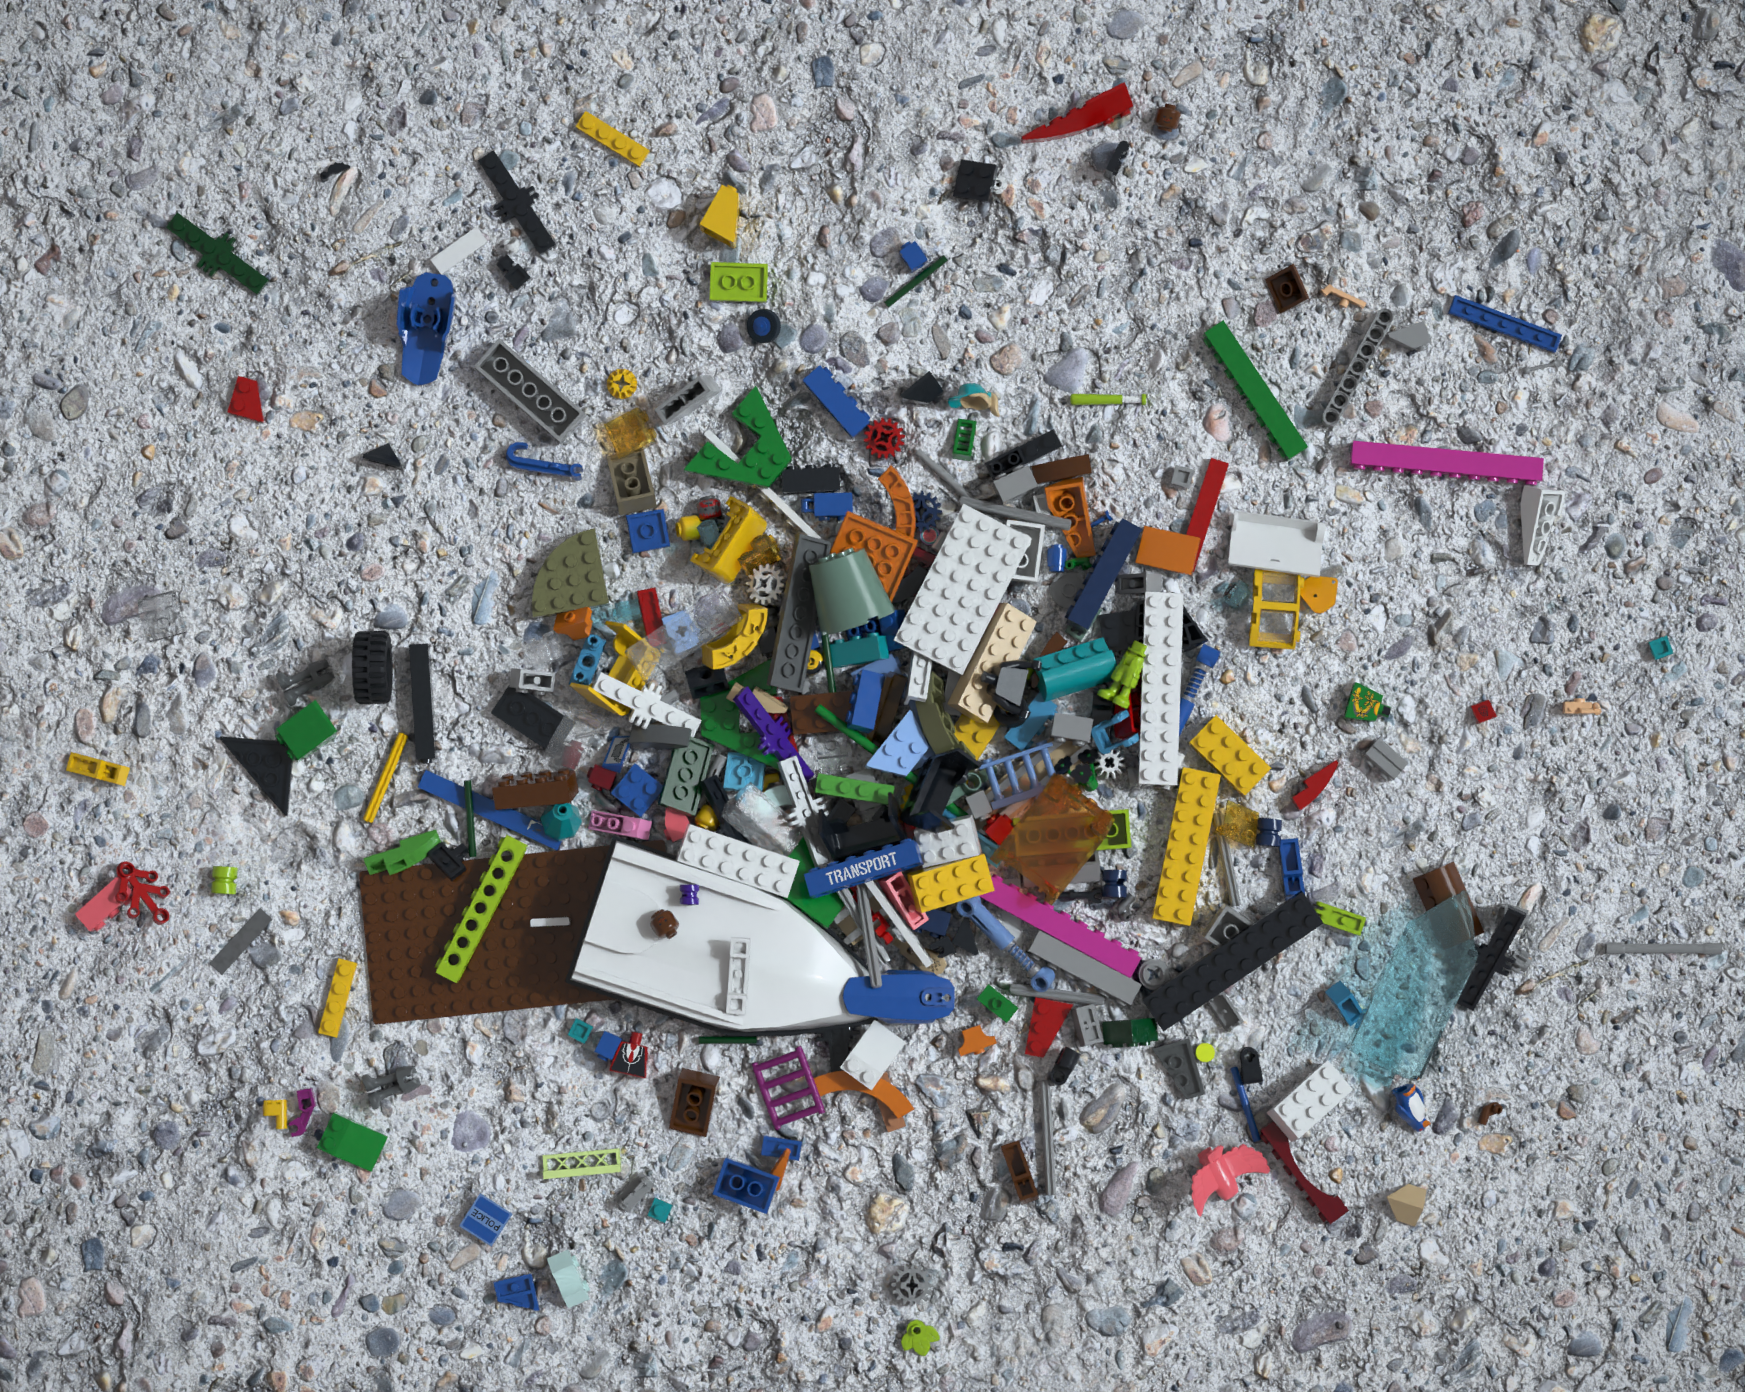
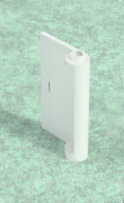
[1228,510,1326,577]

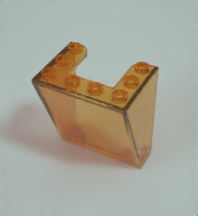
[990,773,1115,906]

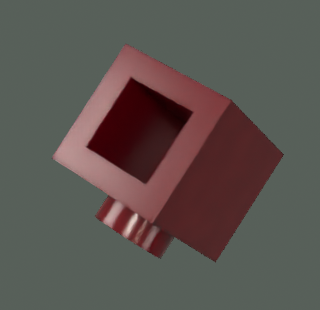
[586,764,617,791]

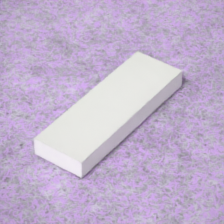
[430,226,488,275]

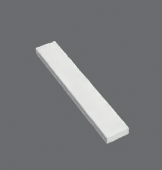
[865,880,934,968]

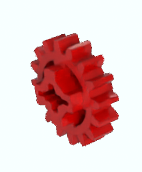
[864,418,905,460]

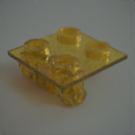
[1216,800,1259,848]

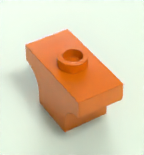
[553,607,593,641]
[958,1025,997,1056]

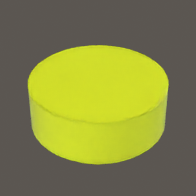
[1195,1043,1215,1062]

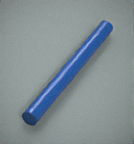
[1230,1066,1261,1142]

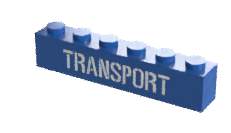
[804,839,924,899]

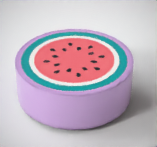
[920,526,939,546]

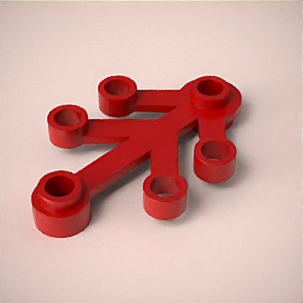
[115,861,170,925]

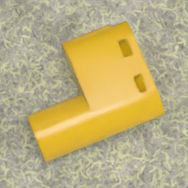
[262,1099,287,1129]

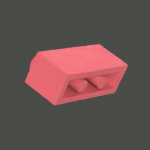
[75,876,133,932]

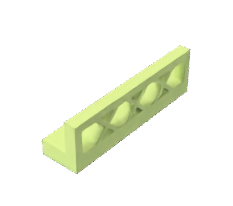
[542,1148,622,1179]

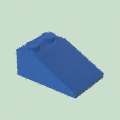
[712,1157,780,1214]

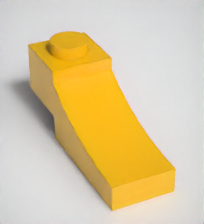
[66,752,130,786]

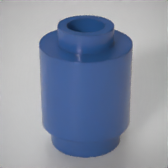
[1047,544,1067,572]

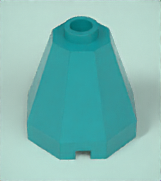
[540,803,582,841]

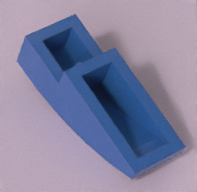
[1279,838,1305,901]

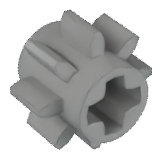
[1508,949,1532,973]

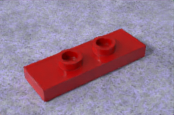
[637,587,667,647]

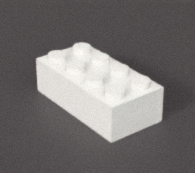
[1266,1060,1353,1142]

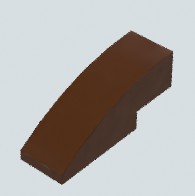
[1031,454,1092,485]
[1030,631,1067,690]
[1001,1140,1039,1205]

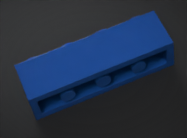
[803,365,870,439]

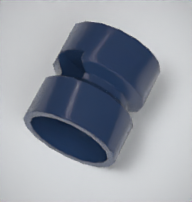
[1255,818,1282,847]
[1102,870,1127,898]

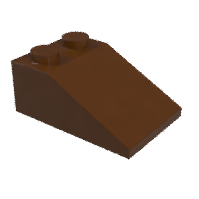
[669,1068,720,1137]

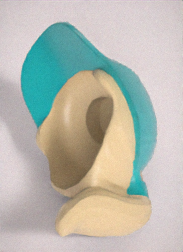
[948,383,1000,417]

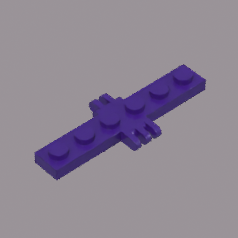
[732,686,815,783]

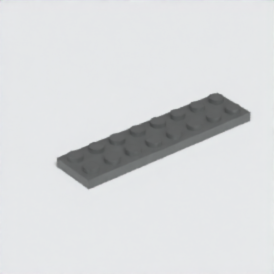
[767,534,831,693]

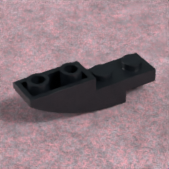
[985,429,1063,480]

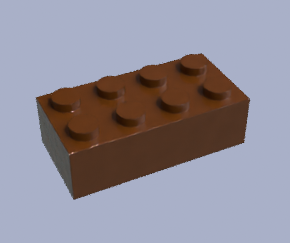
[790,691,854,736]
[492,768,579,810]

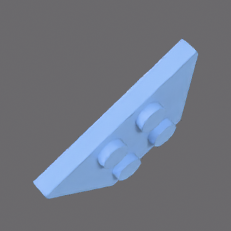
[864,710,929,778]

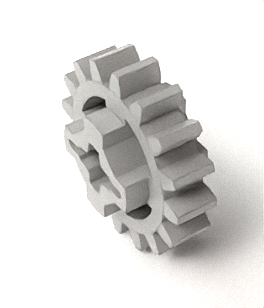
[891,1264,933,1306]

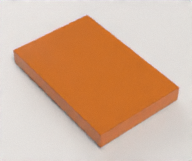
[1135,526,1201,576]

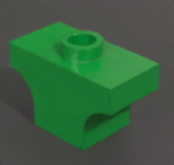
[977,984,1018,1023]

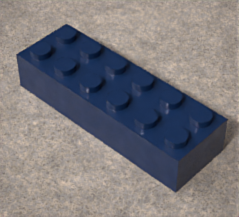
[1064,518,1142,634]

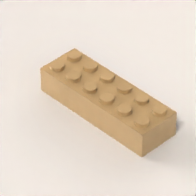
[947,603,1037,723]

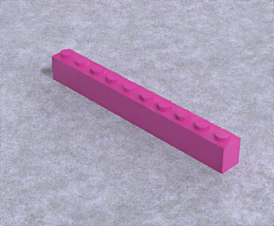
[1349,440,1544,486]
[979,874,1141,978]

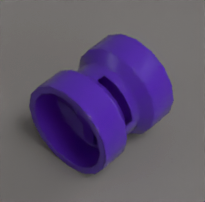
[680,885,699,905]

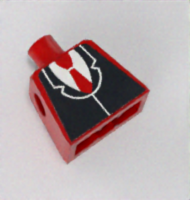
[610,1032,648,1078]

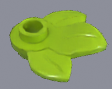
[901,1319,940,1356]

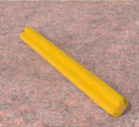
[363,732,408,823]

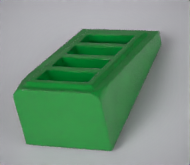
[952,418,977,461]

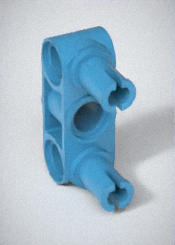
[569,634,607,686]

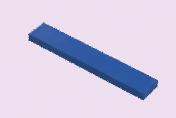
[1448,295,1562,353]

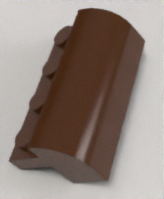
[1413,861,1484,950]

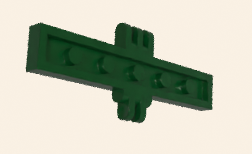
[166,212,270,295]

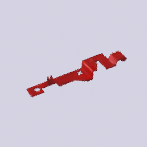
[850,886,894,945]

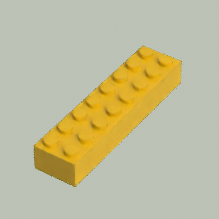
[1151,767,1221,926]

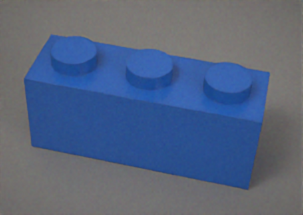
[845,669,884,734]

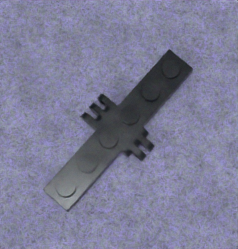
[478,150,556,256]
[699,775,755,845]
[1456,905,1526,1011]
[814,1026,860,1072]

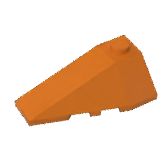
[1045,477,1096,558]

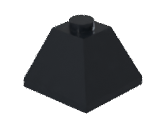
[900,371,944,406]

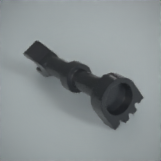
[1045,885,1102,904]

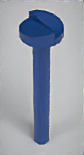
[1074,510,1113,536]

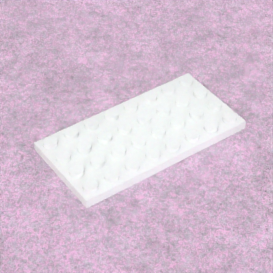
[894,504,1032,675]

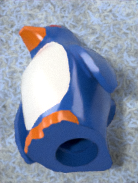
[1392,1084,1431,1132]

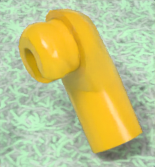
[756,773,779,795]

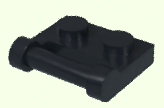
[1104,141,1130,180]

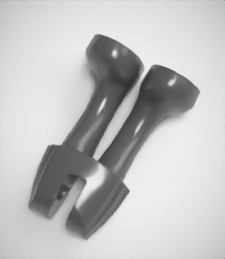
[275,660,335,707]
[362,1066,421,1110]

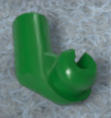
[1065,557,1092,571]

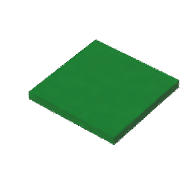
[781,833,856,929]

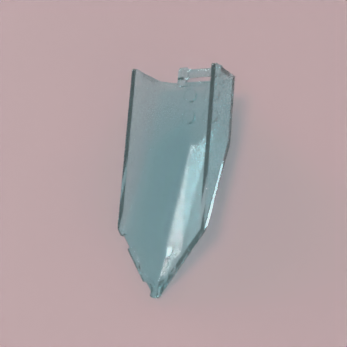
[1345,890,1478,1088]

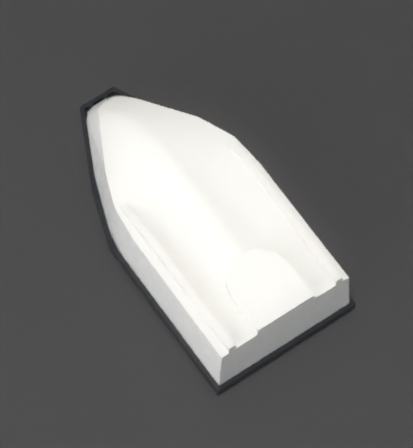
[565,835,878,1036]

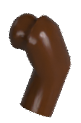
[1477,1102,1503,1126]

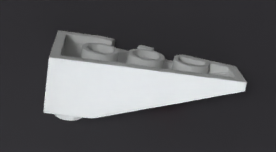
[1520,485,1566,565]

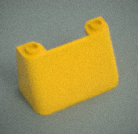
[690,496,767,584]

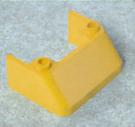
[569,621,659,716]

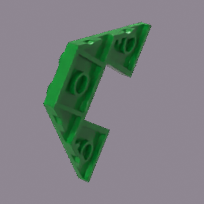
[684,386,792,489]
[700,658,779,770]

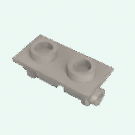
[614,1172,655,1213]

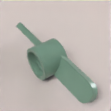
[946,766,997,806]

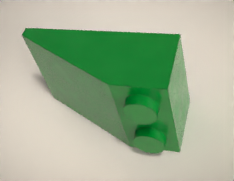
[317,1112,388,1172]

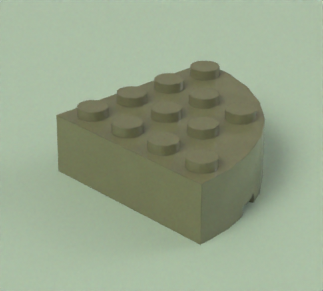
[532,528,610,619]

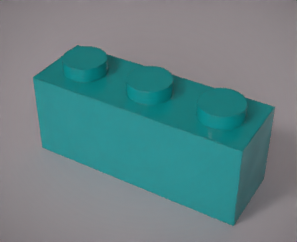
[830,633,889,668]

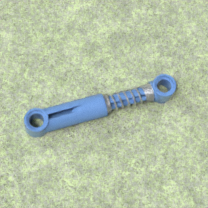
[956,896,1055,992]

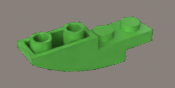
[364,830,441,875]

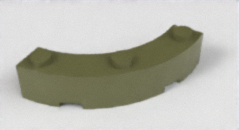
[915,671,976,773]

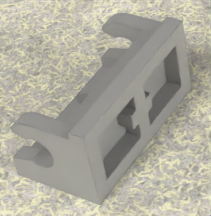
[1206,991,1244,1032]
[1070,1004,1104,1047]

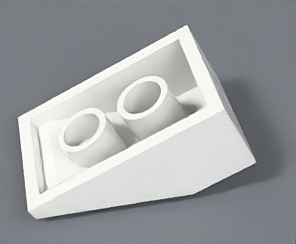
[840,1020,906,1090]

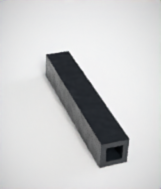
[409,643,437,764]

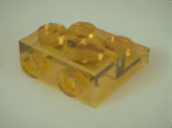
[604,407,657,459]
[737,533,781,579]

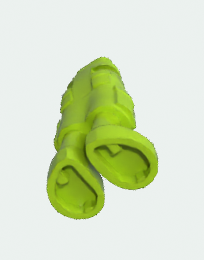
[1097,640,1147,709]

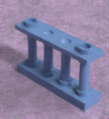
[978,740,1066,811]

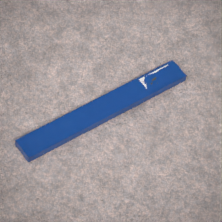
[418,770,562,851]

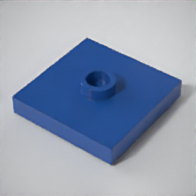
[626,509,671,554]

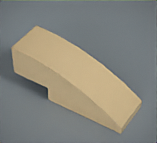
[726,682,789,713]

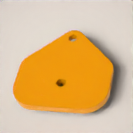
[1300,576,1338,614]

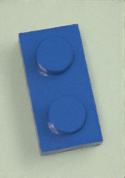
[761,1136,802,1161]

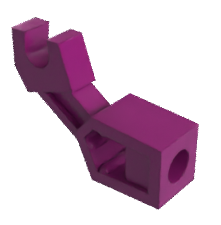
[289,1088,317,1137]

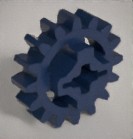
[912,491,943,533]

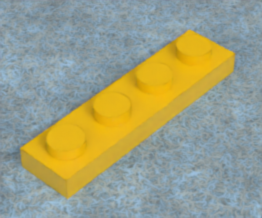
[575,111,650,167]
[318,958,358,1038]

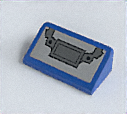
[602,736,631,773]

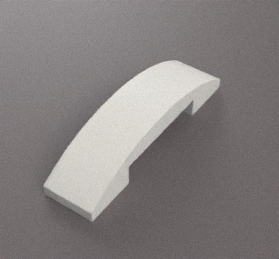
[726,937,751,1015]

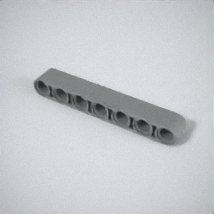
[1321,308,1394,428]

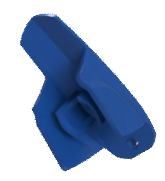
[396,272,456,386]
[842,969,955,1025]

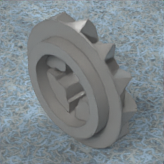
[1139,959,1170,990]

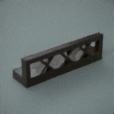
[866,671,908,748]

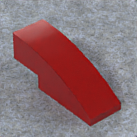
[1290,760,1338,811]

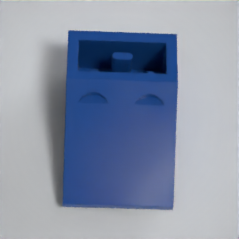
[846,609,907,653]

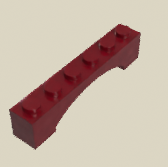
[1259,1120,1349,1225]

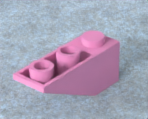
[588,810,652,840]

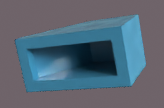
[1325,981,1365,1026]

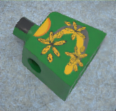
[1343,682,1391,722]

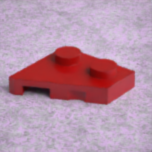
[227,376,264,423]

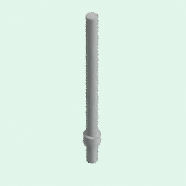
[915,449,1003,524]

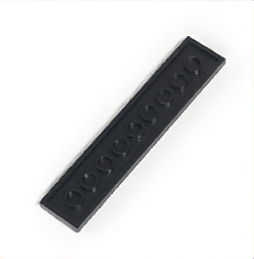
[1142,891,1323,1032]

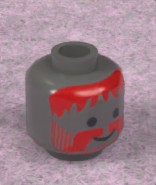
[696,495,723,524]

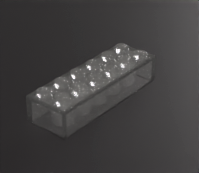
[625,586,743,684]

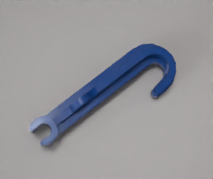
[506,442,584,481]

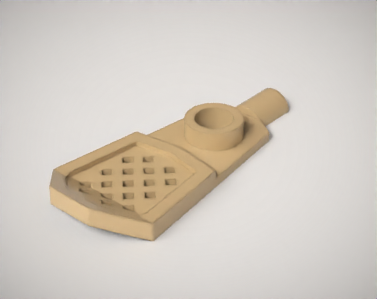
[892,938,947,975]

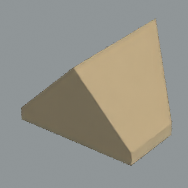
[1387,1184,1427,1227]

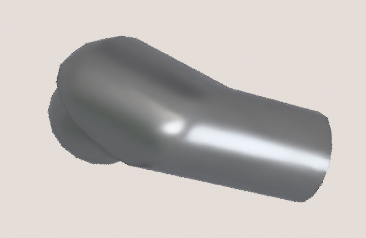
[595,791,623,813]
[1117,893,1135,922]

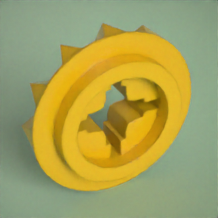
[607,368,637,399]

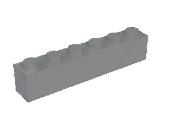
[1028,930,1142,1006]

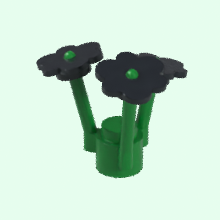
[1054,749,1100,792]

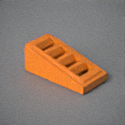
[770,1148,791,1191]

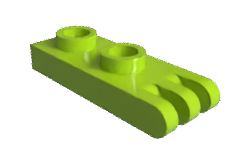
[1314,901,1366,936]

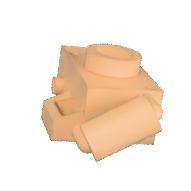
[1563,698,1602,715]

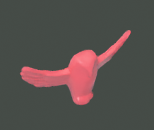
[1191,1144,1270,1217]

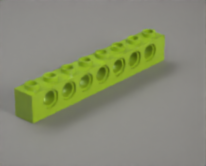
[435,835,528,983]

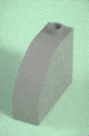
[654,375,722,425]

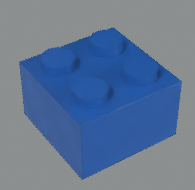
[611,764,663,818]

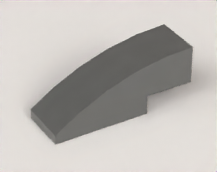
[629,725,692,751]

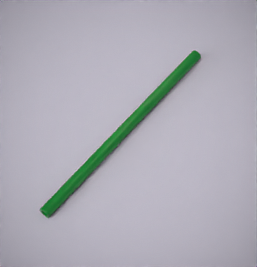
[814,704,975,819]

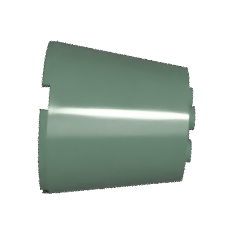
[809,547,895,635]

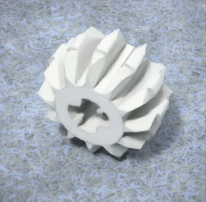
[1094,750,1125,779]

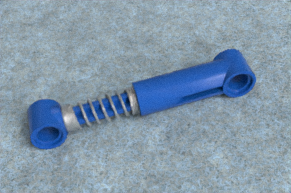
[1179,644,1221,737]

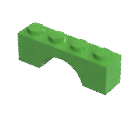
[815,773,895,806]

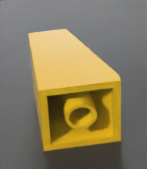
[700,184,740,249]

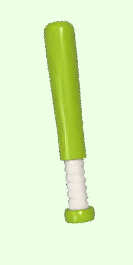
[1070,394,1146,405]

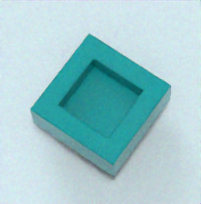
[1648,636,1674,661]
[568,1018,593,1044]
[647,1197,673,1223]

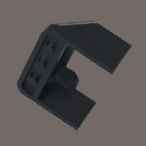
[900,748,982,834]
[818,792,908,863]

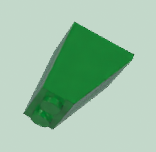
[275,700,337,763]

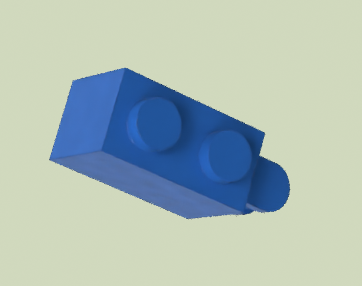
[801,492,853,521]

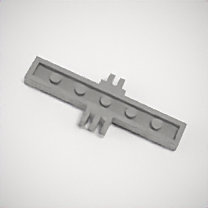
[777,755,834,869]

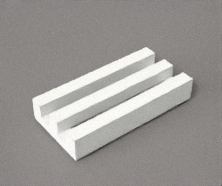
[530,917,571,927]

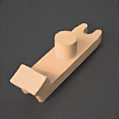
[1320,284,1366,309]

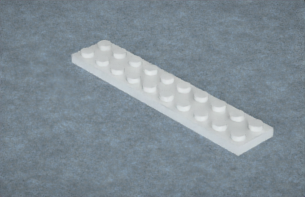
[1138,592,1184,786]

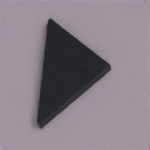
[220,736,293,816]

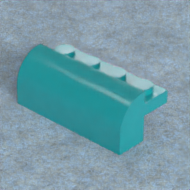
[1033,637,1117,702]

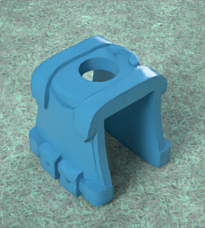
[1091,710,1140,754]

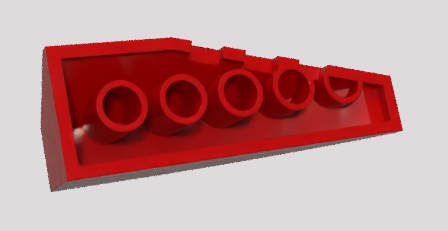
[1021,82,1134,144]

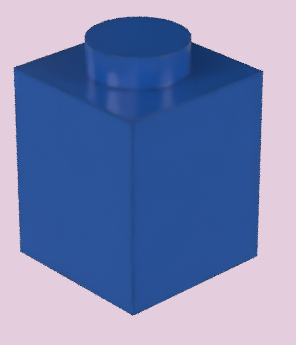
[899,241,928,273]
[594,1031,623,1062]

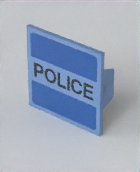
[459,1193,512,1247]

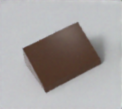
[1265,264,1310,314]

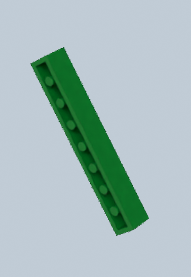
[1202,320,1308,462]

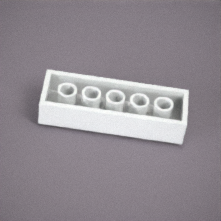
[676,824,800,898]

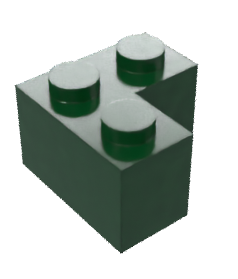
[1102,1018,1158,1048]

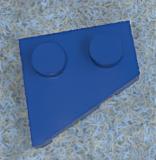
[493,1273,540,1311]

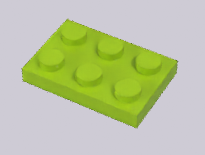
[709,262,768,303]

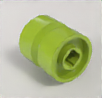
[211,866,238,895]

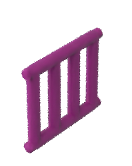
[751,1046,825,1130]

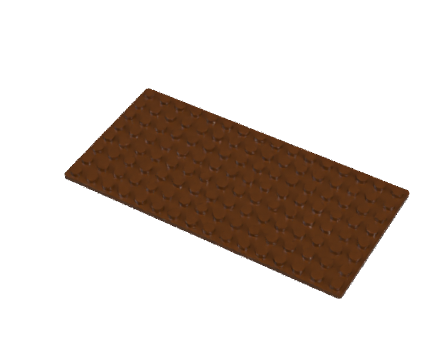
[359,840,666,1024]

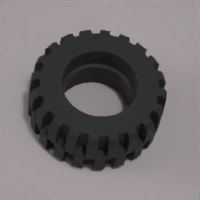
[352,631,393,704]

